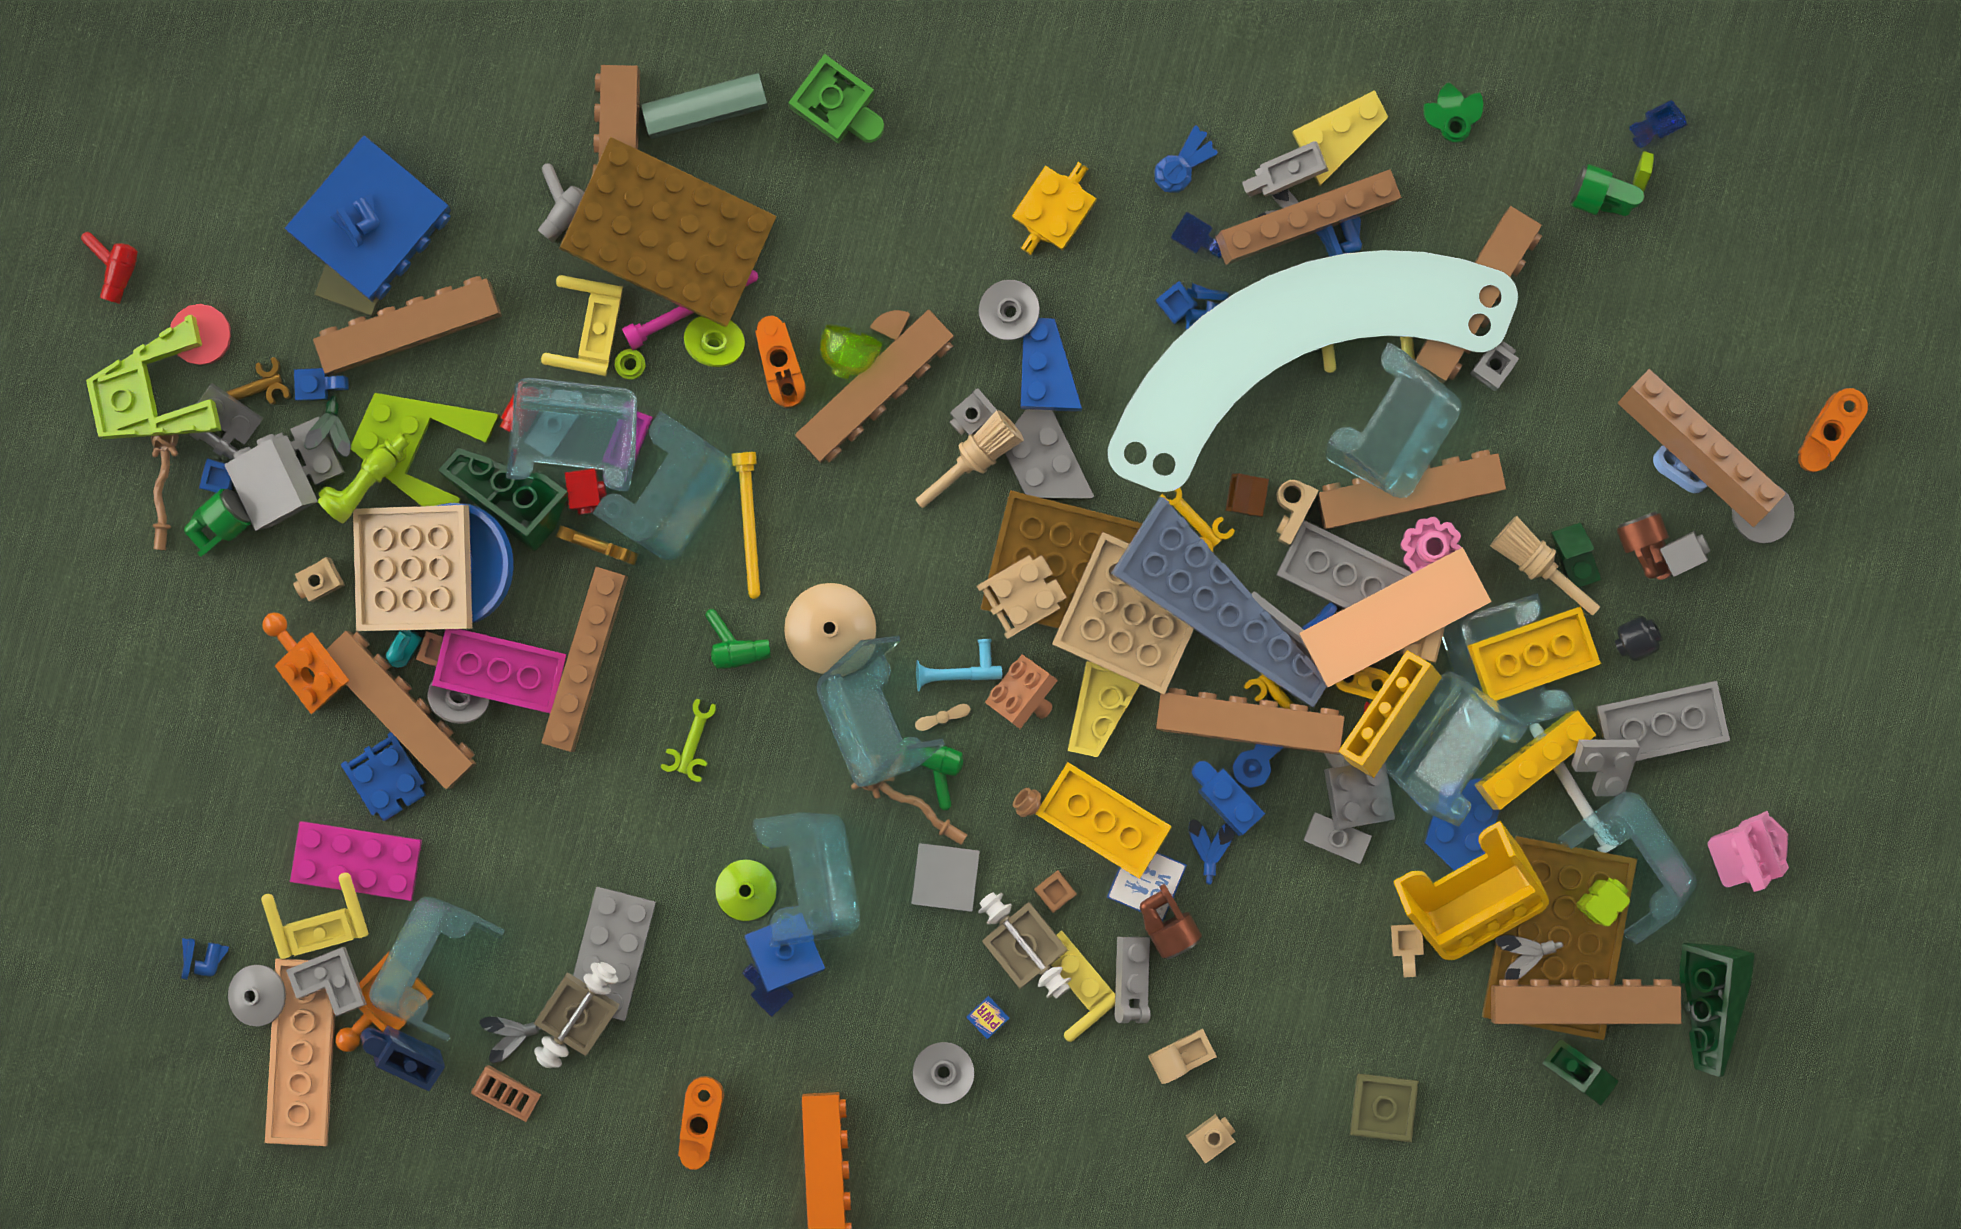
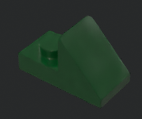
[1551,522,1601,588]

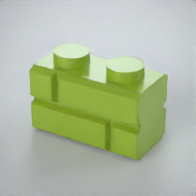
[1576,877,1630,926]

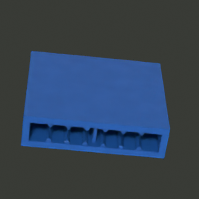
[285,136,452,302]

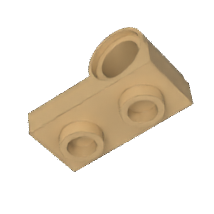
[1148,1028,1217,1084]

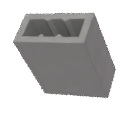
[224,434,318,531]

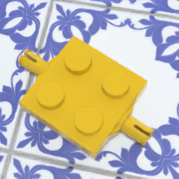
[1012,162,1097,255]

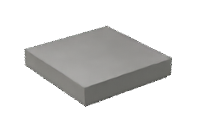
[912,843,980,912]

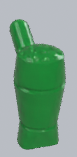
[705,609,771,669]
[903,740,964,811]

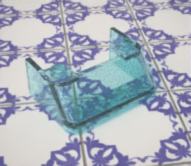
[817,636,945,787]
[1557,791,1697,945]
[369,897,505,1044]

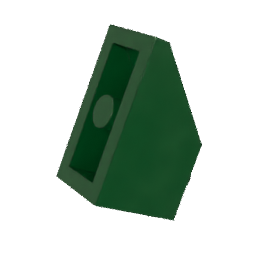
[1543,1039,1619,1106]

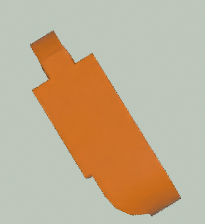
[755,316,806,408]
[1798,388,1868,472]
[678,1076,724,1170]

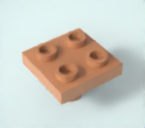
[985,654,1058,729]

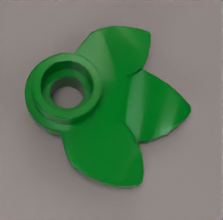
[1423,82,1484,143]

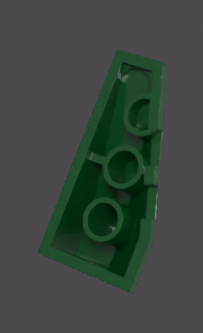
[438,448,568,551]
[1679,943,1755,1077]

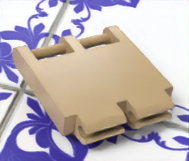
[977,555,1067,639]

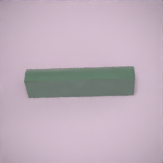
[641,73,768,139]

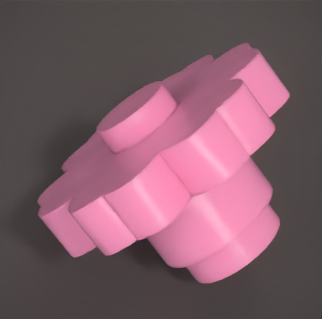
[1400,517,1462,573]

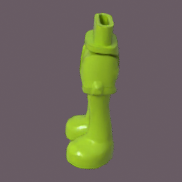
[318,432,410,524]

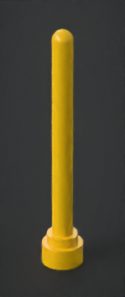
[732,452,760,599]

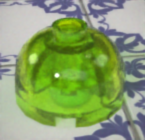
[819,324,882,379]

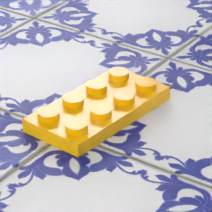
[1467,606,1601,703]
[1036,762,1172,879]

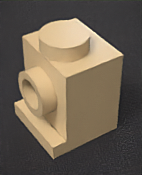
[293,557,345,602]

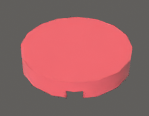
[171,304,231,365]

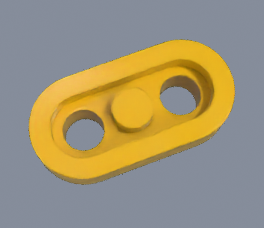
[1335,666,1390,700]

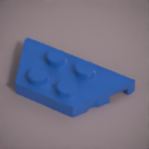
[1424,778,1499,871]

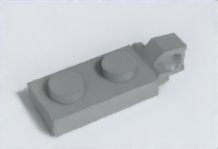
[1242,141,1329,197]

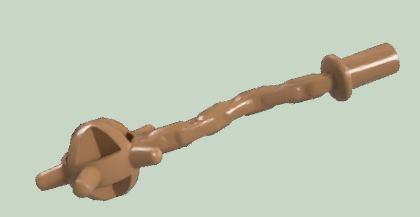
[151,413,179,550]
[850,755,967,845]

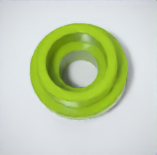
[615,349,646,380]

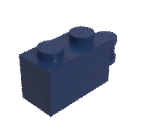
[360,1025,445,1091]

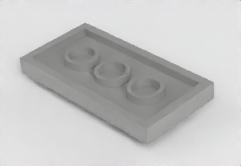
[1276,520,1412,609]
[1596,681,1730,761]
[573,886,657,1021]

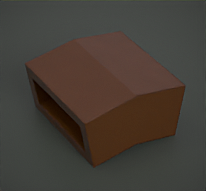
[1225,473,1269,518]

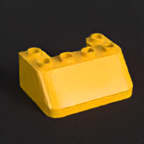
[1394,821,1549,960]

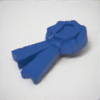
[1155,125,1218,193]
[1233,744,1283,788]

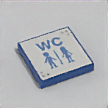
[1107,852,1187,921]

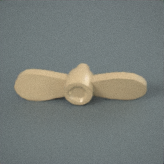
[915,704,970,731]

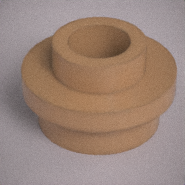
[1013,788,1041,817]

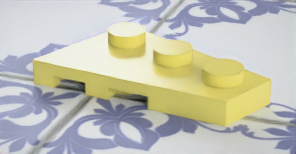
[1292,90,1388,187]
[1067,661,1140,757]

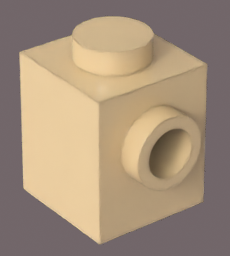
[1186,1114,1236,1164]

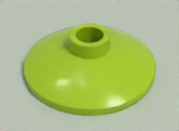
[684,316,745,367]
[715,860,777,921]

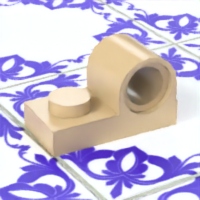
[1276,480,1319,546]

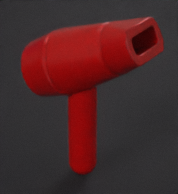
[81,232,138,304]

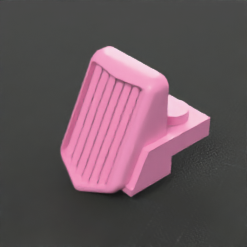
[1708,811,1789,892]

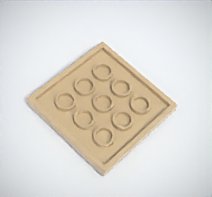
[353,505,472,631]
[1052,532,1194,694]

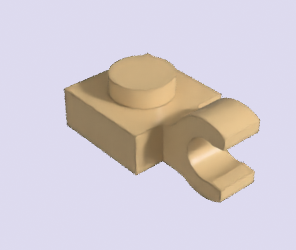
[1391,924,1424,978]

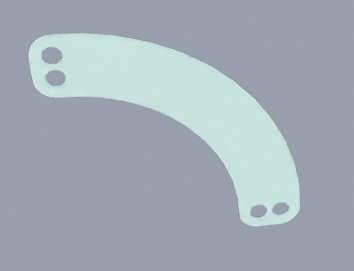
[1108,250,1518,492]

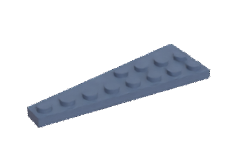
[1111,497,1327,707]

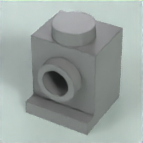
[1469,341,1519,391]
[950,388,997,436]

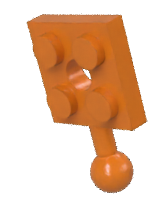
[262,612,349,714]
[335,951,434,1052]

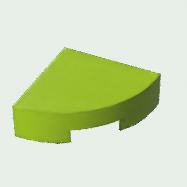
[1632,151,1654,192]

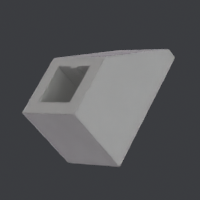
[1660,531,1711,577]

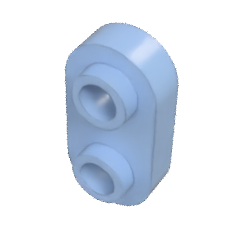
[1653,445,1707,493]

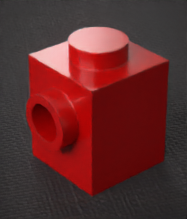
[565,468,607,515]

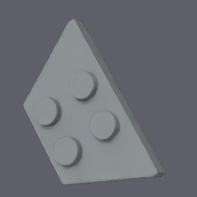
[1005,409,1094,499]

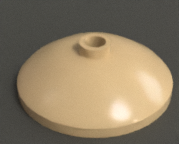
[785,583,876,675]

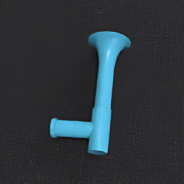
[916,639,1002,692]

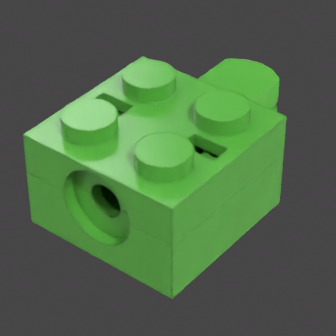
[788,54,884,144]

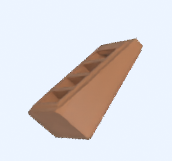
[471,1065,541,1122]

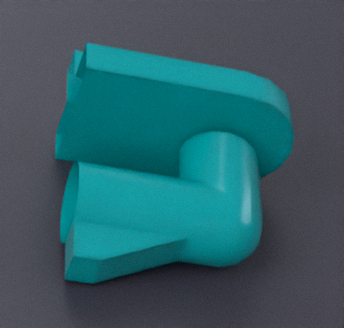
[386,630,423,668]

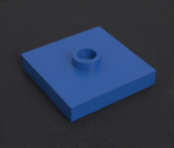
[744,913,825,993]

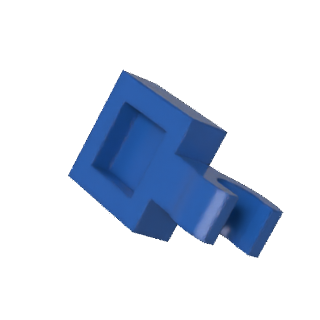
[294,368,349,401]

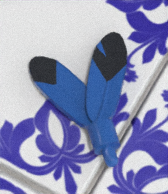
[1189,819,1235,885]

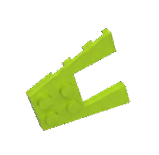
[86,314,221,439]
[350,393,499,506]

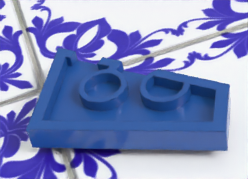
[1021,318,1082,411]

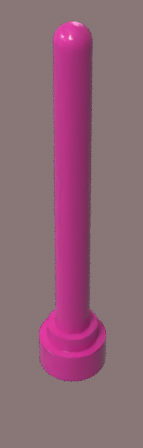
[622,270,758,350]

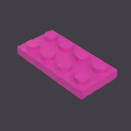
[432,629,566,713]
[290,821,422,901]

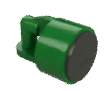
[1569,163,1644,216]
[184,489,251,557]

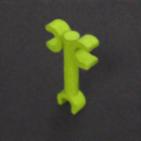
[661,699,716,782]

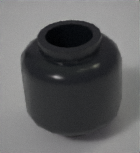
[1615,616,1663,661]

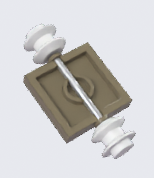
[978,892,1071,999]
[534,962,619,1068]

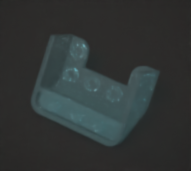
[592,411,734,561]
[751,812,860,948]

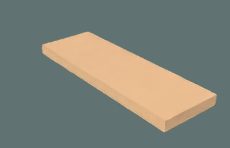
[1299,547,1492,688]
[265,958,335,1146]

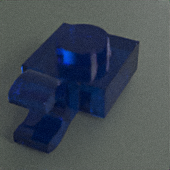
[1629,100,1687,148]
[1171,212,1222,259]
[742,963,794,1017]

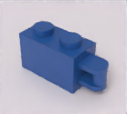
[1192,761,1265,836]

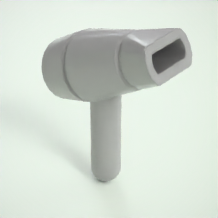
[538,163,584,242]

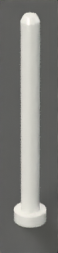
[1529,722,1619,853]

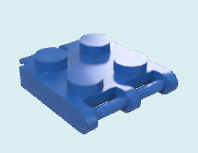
[341,732,426,821]

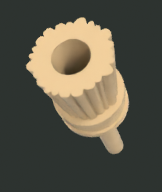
[916,410,1024,508]
[1490,516,1600,616]

